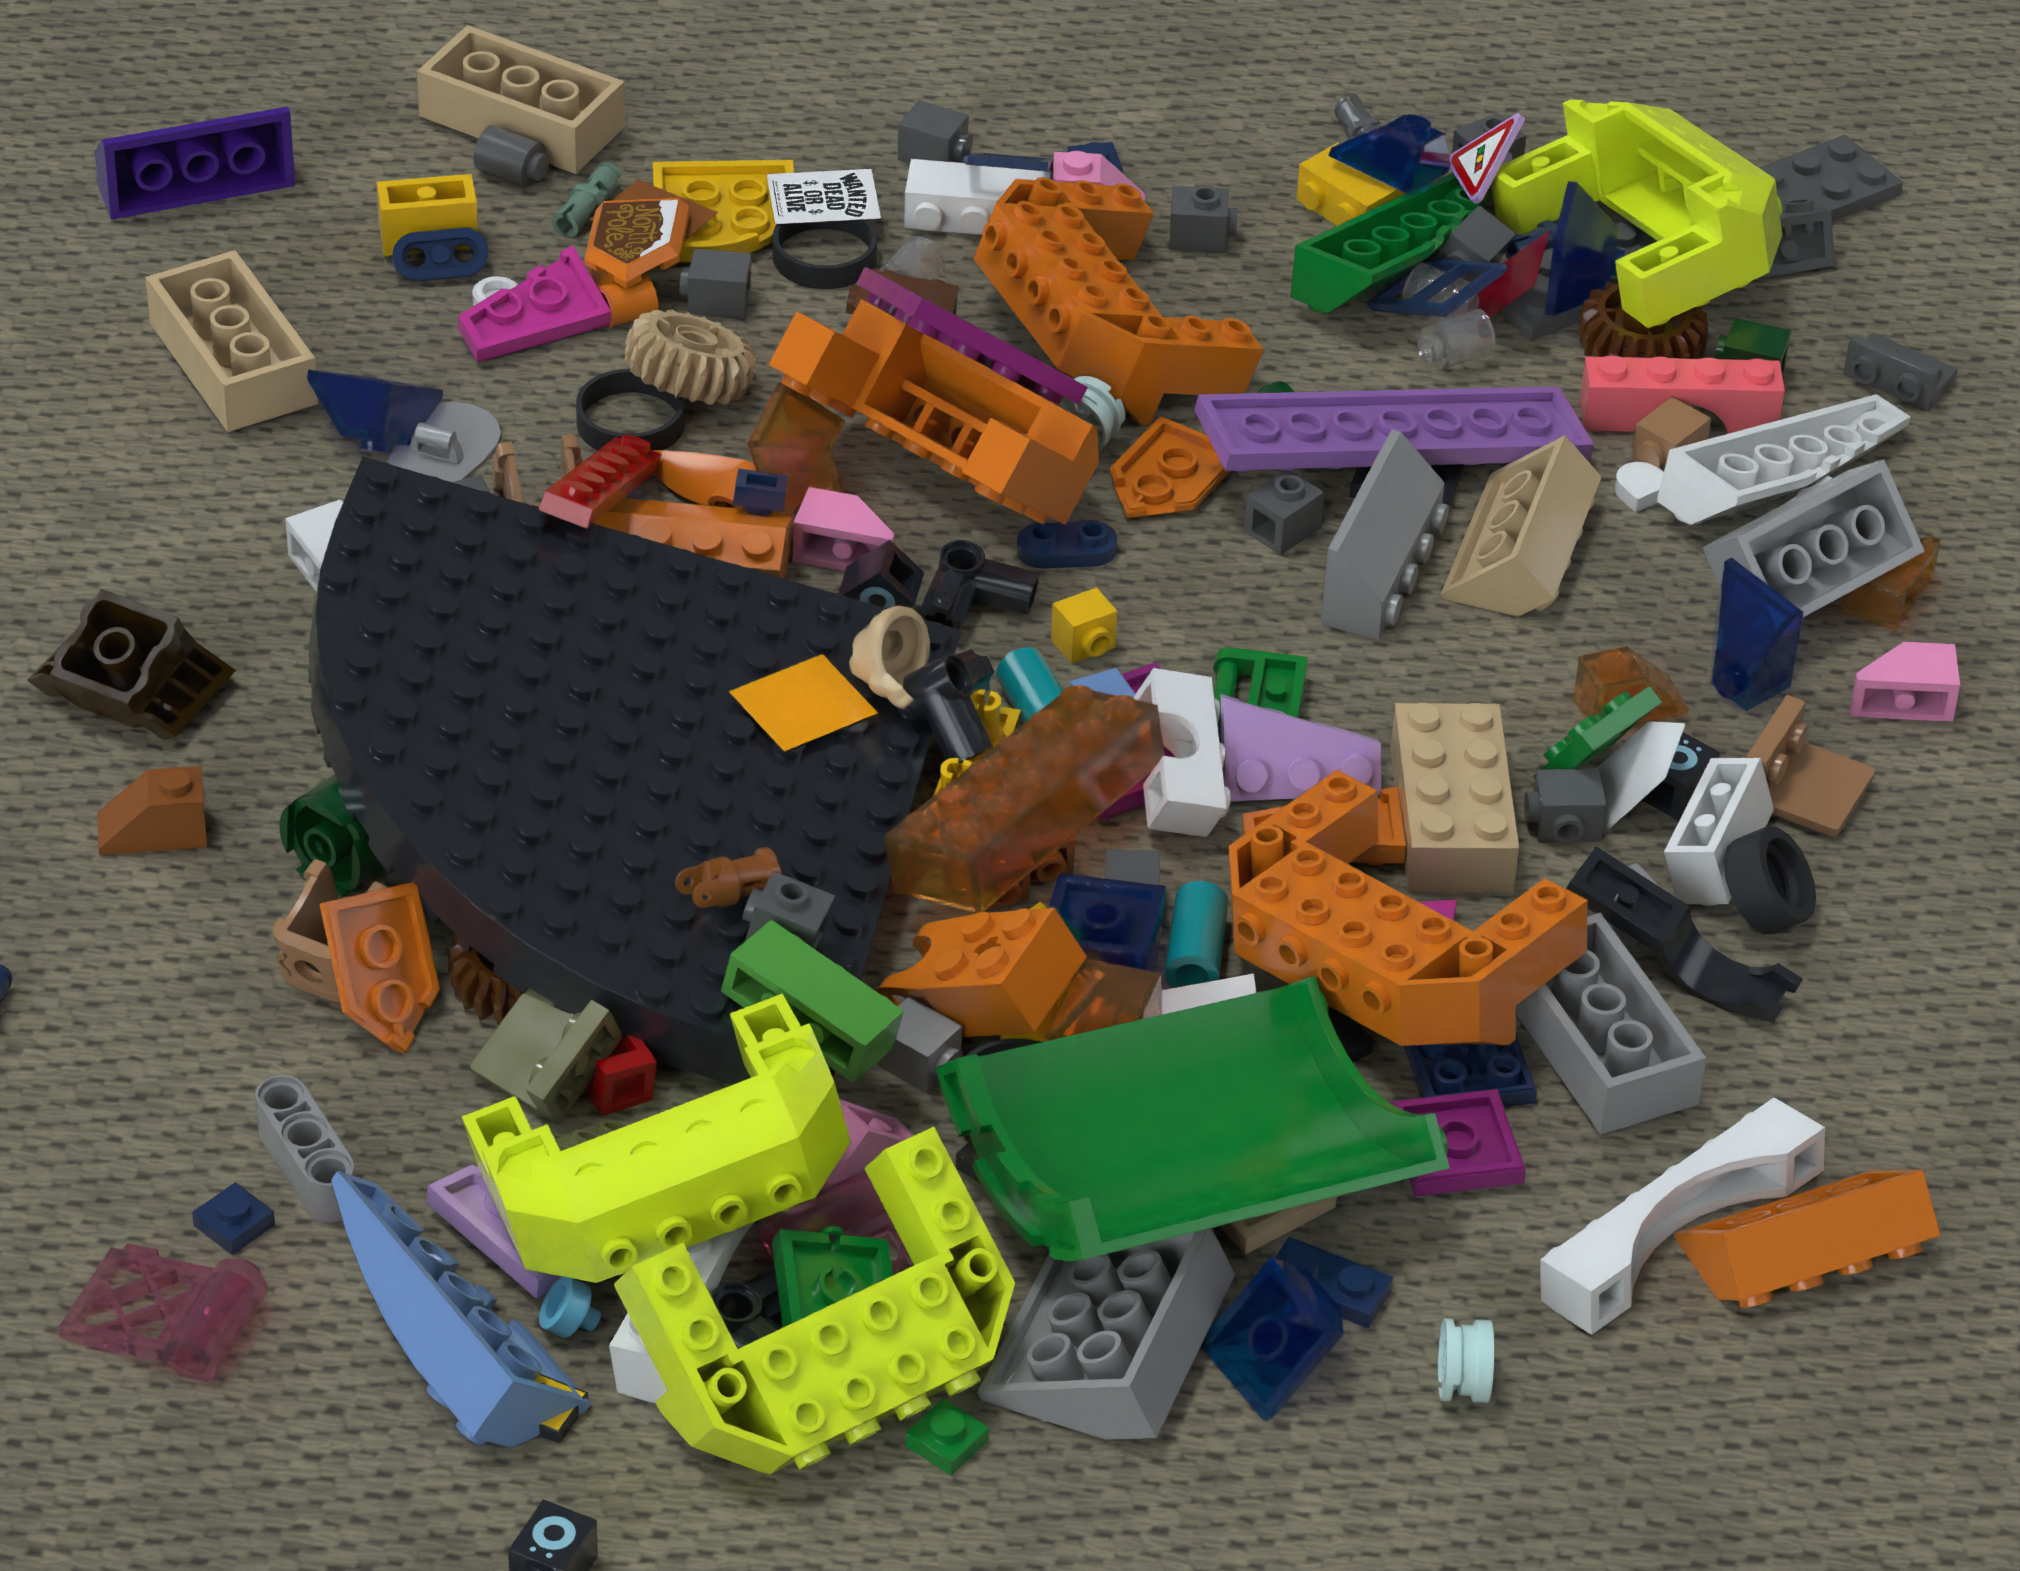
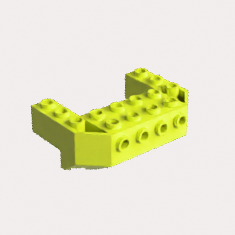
[1491,99,1783,328]
[462,993,851,1283]
[614,1127,1015,1474]

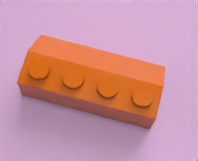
[594,498,795,578]
[1674,1169,1941,1308]

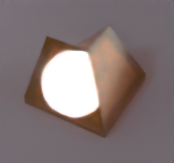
[747,382,845,516]
[1044,959,1162,1041]

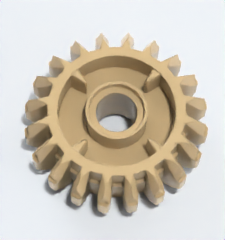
[624,309,756,405]

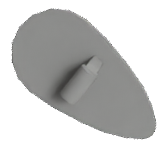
[388,402,501,482]

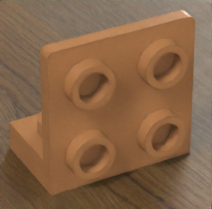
[1746,695,1875,837]

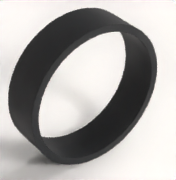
[773,220,877,289]
[576,369,685,451]

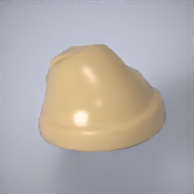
[849,606,930,709]

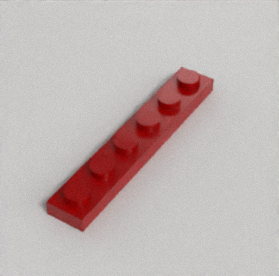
[539,435,662,528]

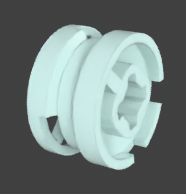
[1052,376,1125,452]
[1438,1318,1494,1403]

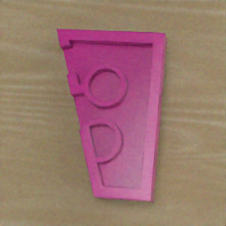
[458,245,611,362]

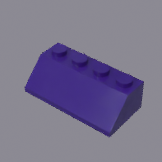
[95,106,295,220]

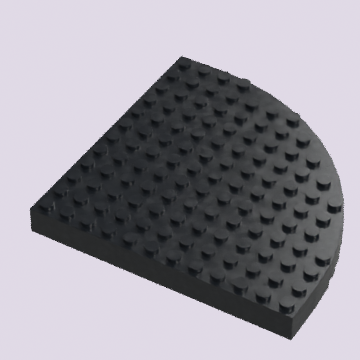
[308,456,962,1085]

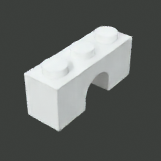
[1134,668,1230,837]

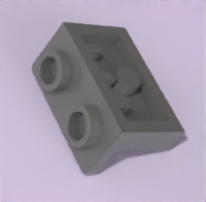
[1754,199,1835,280]
[1843,333,1958,411]

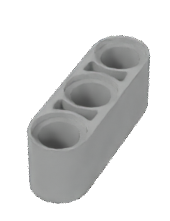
[255,1075,355,1223]

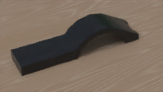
[1566,846,1803,1023]

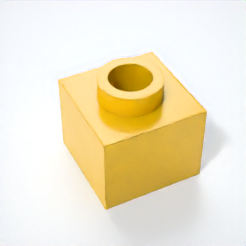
[1051,587,1118,664]

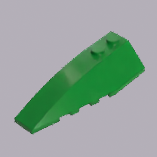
[1290,172,1493,313]

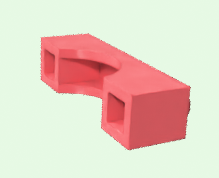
[1580,355,1785,434]

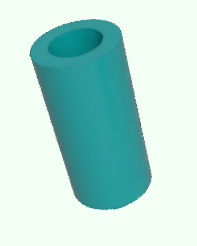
[996,647,1084,753]
[1165,881,1229,988]

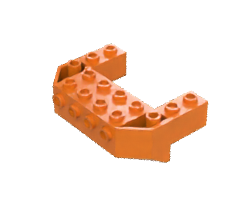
[973,177,1265,425]
[768,299,1099,525]
[1229,770,1588,1046]

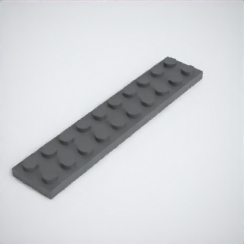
[1499,135,1903,341]

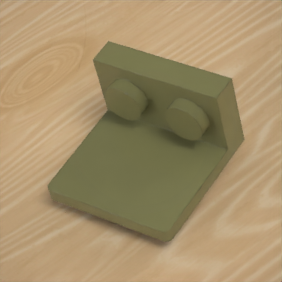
[470,988,622,1125]

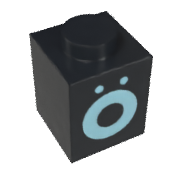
[838,540,925,608]
[1642,732,1720,821]
[508,1499,598,1571]

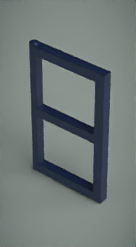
[963,153,1054,172]
[1366,258,1508,317]

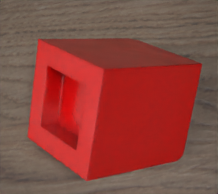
[585,1035,657,1116]

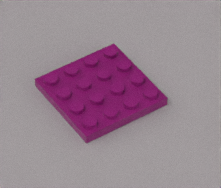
[856,267,1088,405]

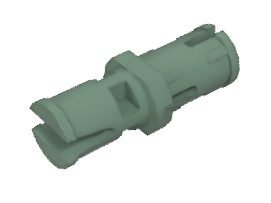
[551,162,622,238]

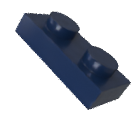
[1263,1237,1393,1328]

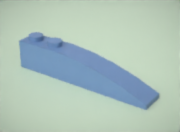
[331,1171,591,1448]

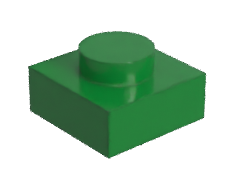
[905,1398,989,1475]

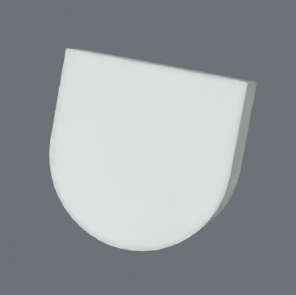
[1615,462,1664,513]

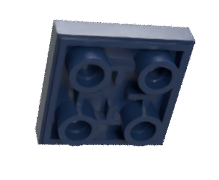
[1404,1035,1537,1107]

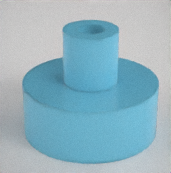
[539,1277,601,1338]

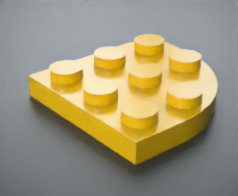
[653,160,794,262]

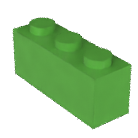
[721,920,904,1083]

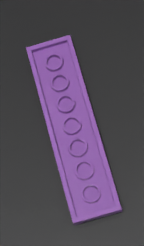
[1194,386,1594,472]

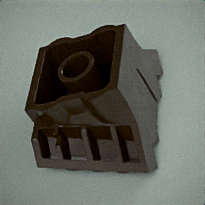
[27,588,236,740]

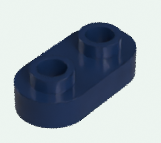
[392,228,488,282]
[1017,520,1117,569]

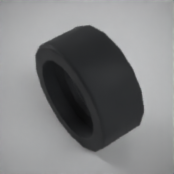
[1724,827,1816,934]

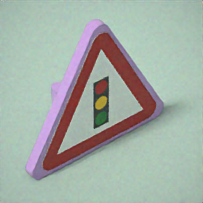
[1447,113,1525,204]

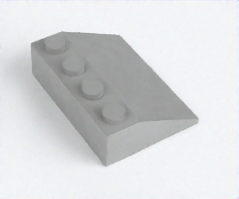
[977,1228,1235,1440]

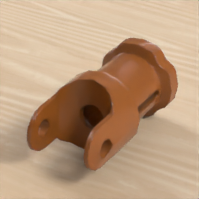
[675,847,781,908]

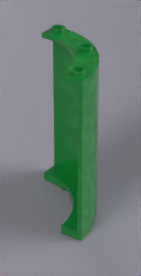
[936,976,1450,1262]

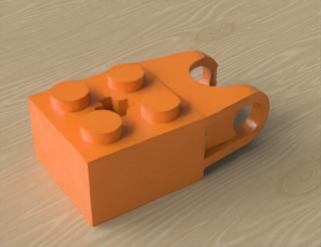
[876,908,1087,1037]

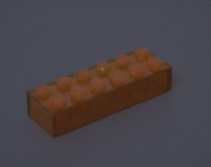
[884,685,1165,913]

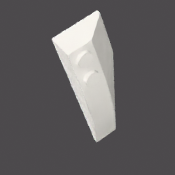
[1657,394,1911,525]

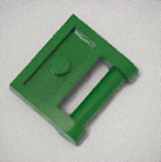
[1213,647,1308,726]

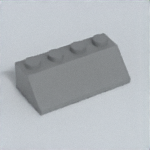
[1321,429,1449,640]
[1702,460,1925,632]

